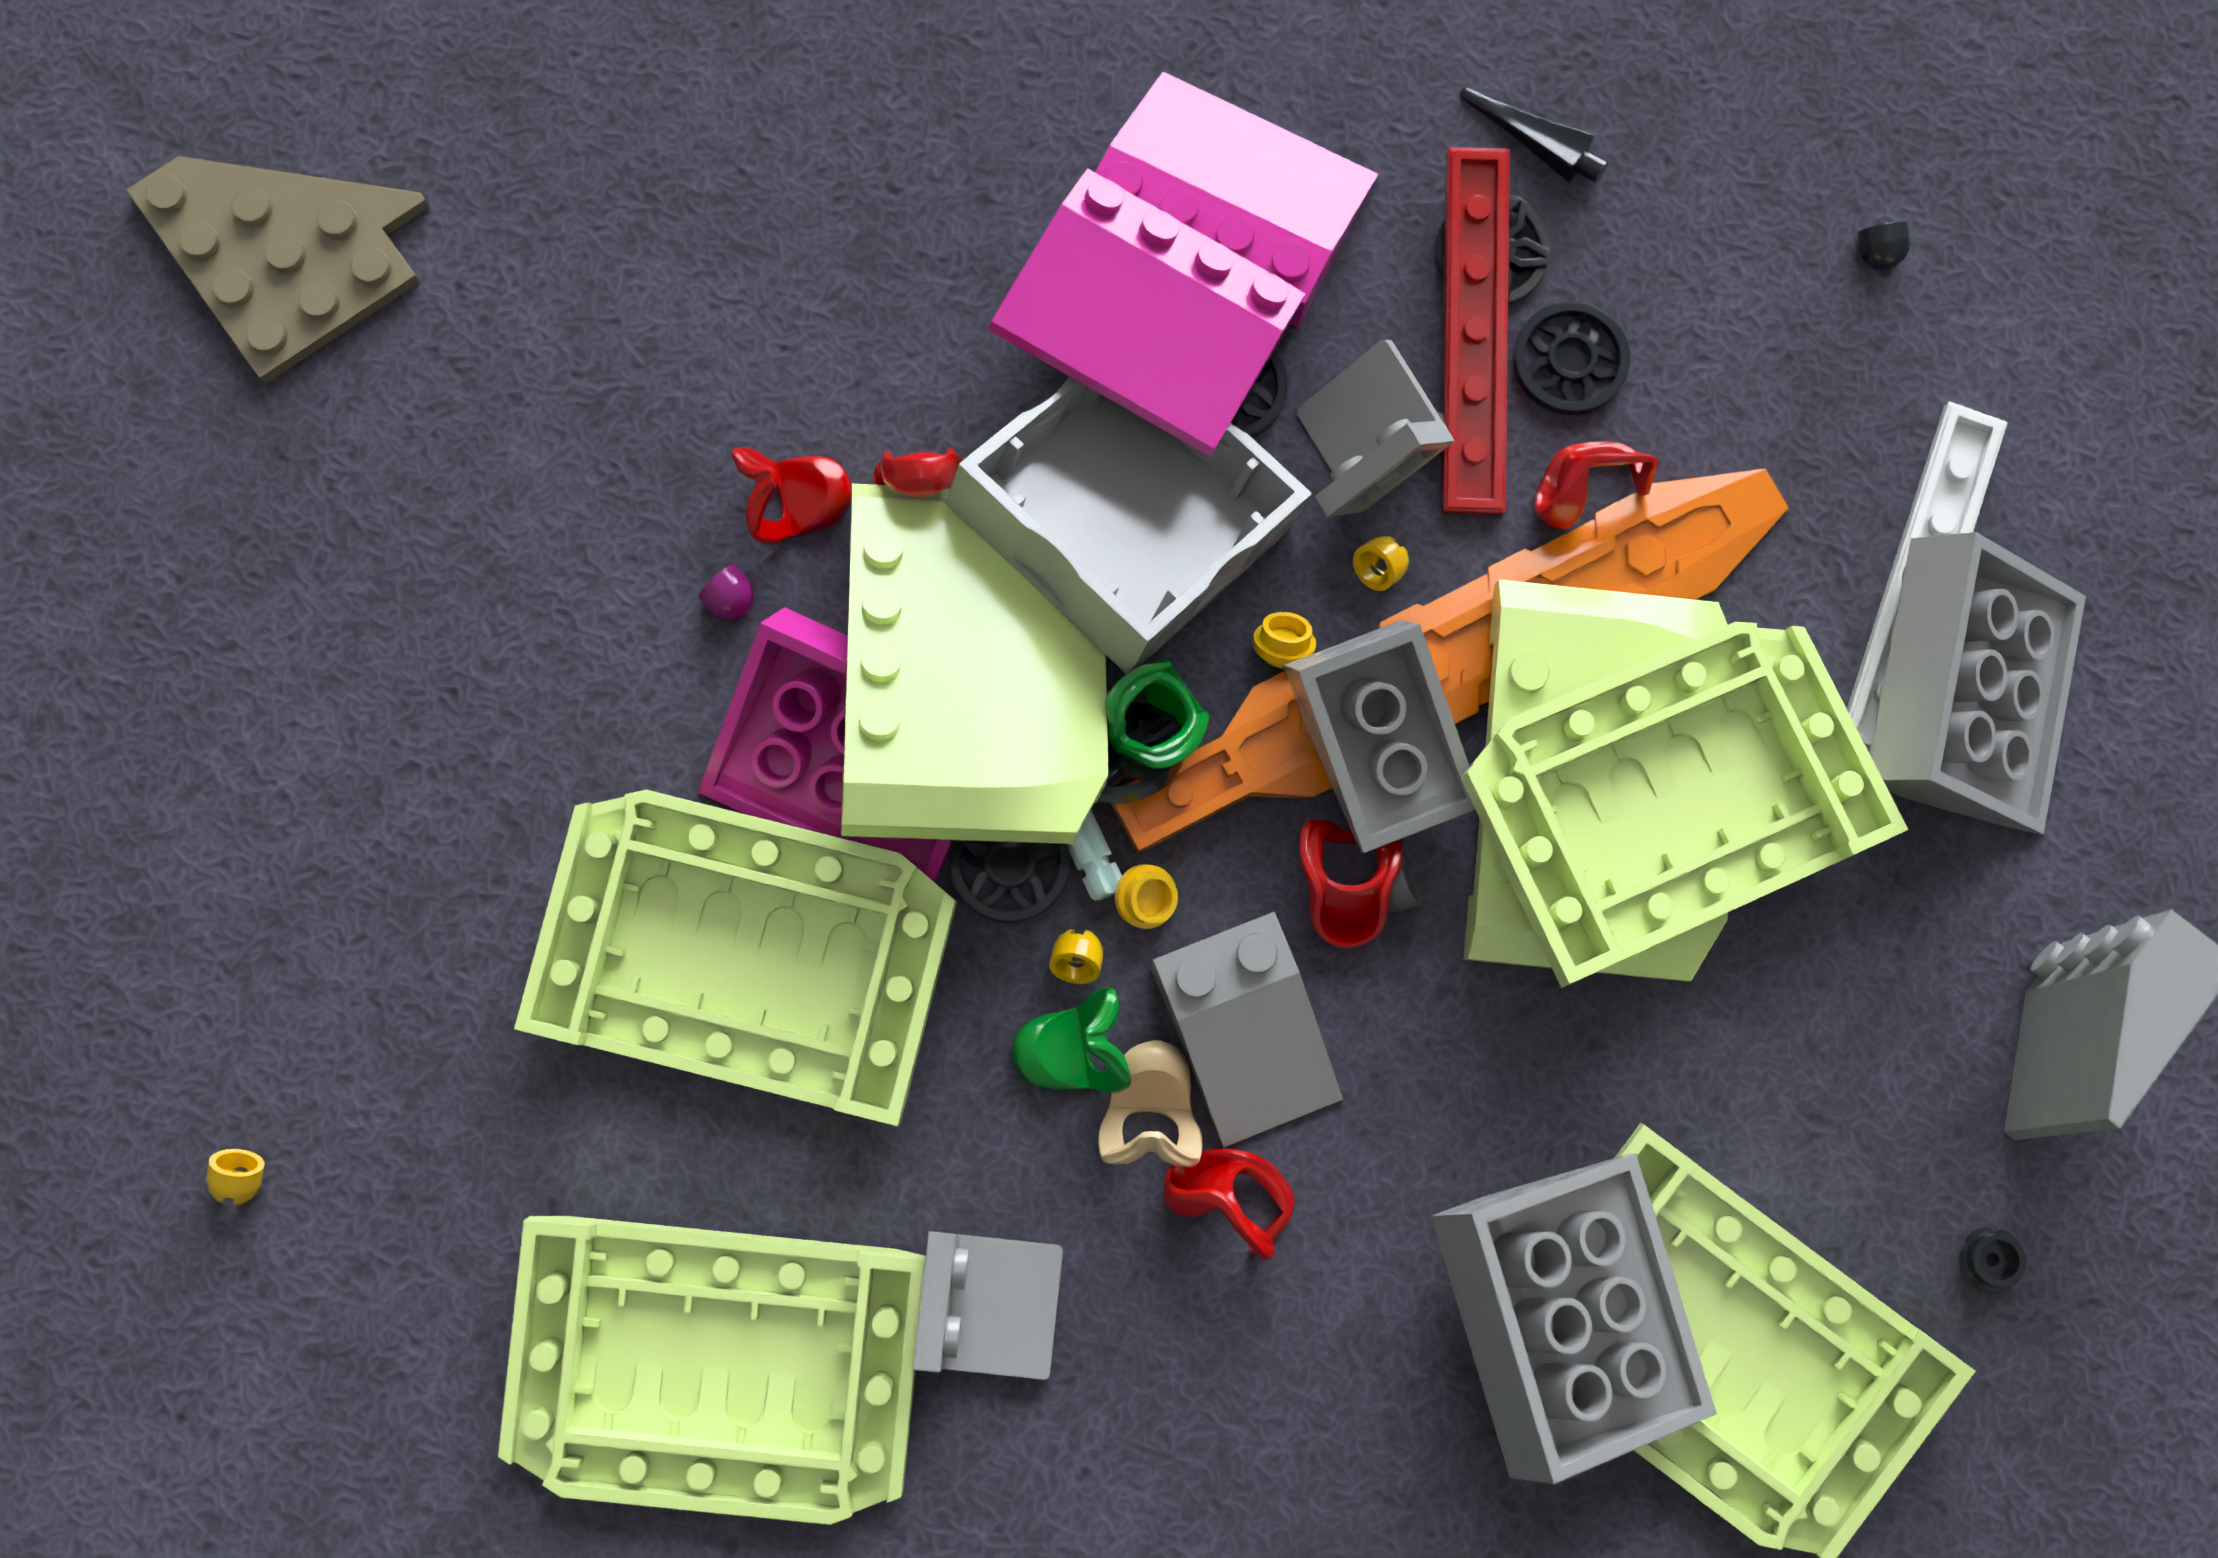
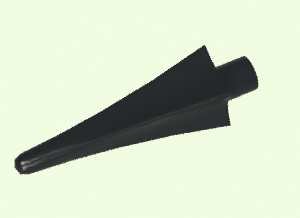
[1460,87,1609,183]

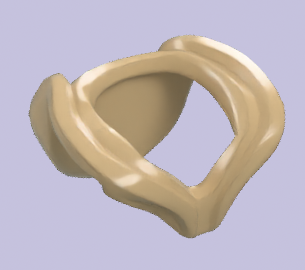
[1098,1040,1202,1167]

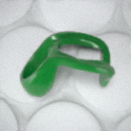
[1105,658,1209,769]
[1011,988,1131,1093]

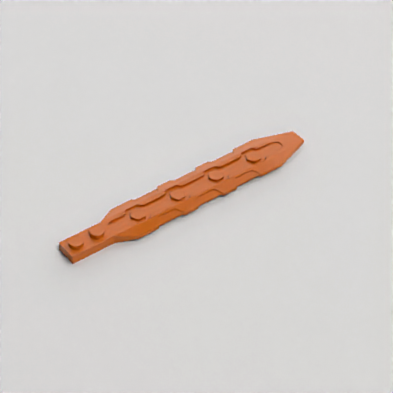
[1111,469,1789,854]

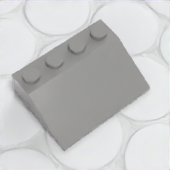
[1868,532,2086,835]
[2004,909,2218,1140]
[1431,1154,1717,1484]

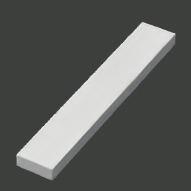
[1847,401,2008,750]

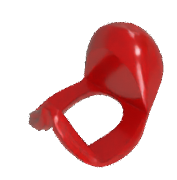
[1534,442,1659,530]
[731,447,852,545]
[873,447,963,498]
[1299,820,1402,949]
[1163,1149,1295,1261]

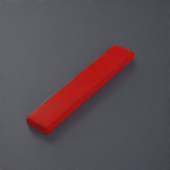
[1441,147,1510,515]

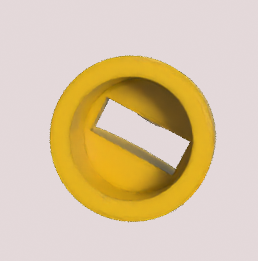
[1353,536,1409,591]
[1049,929,1103,984]
[206,1149,264,1206]

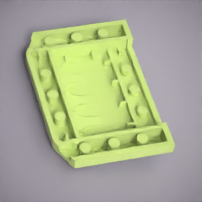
[841,483,1108,844]
[1463,579,1728,982]
[1461,622,1908,988]
[514,790,957,1126]
[1615,1123,1976,1558]
[498,1216,926,1525]

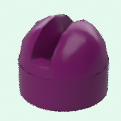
[698,564,754,619]

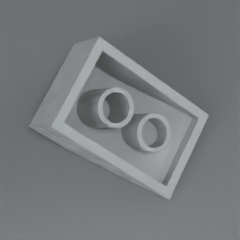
[1284,620,1476,853]
[1151,912,1343,1148]

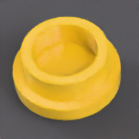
[1253,612,1316,669]
[1115,864,1178,929]

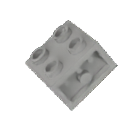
[1297,340,1455,517]
[913,1231,1063,1380]

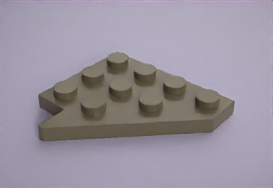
[126,156,430,384]

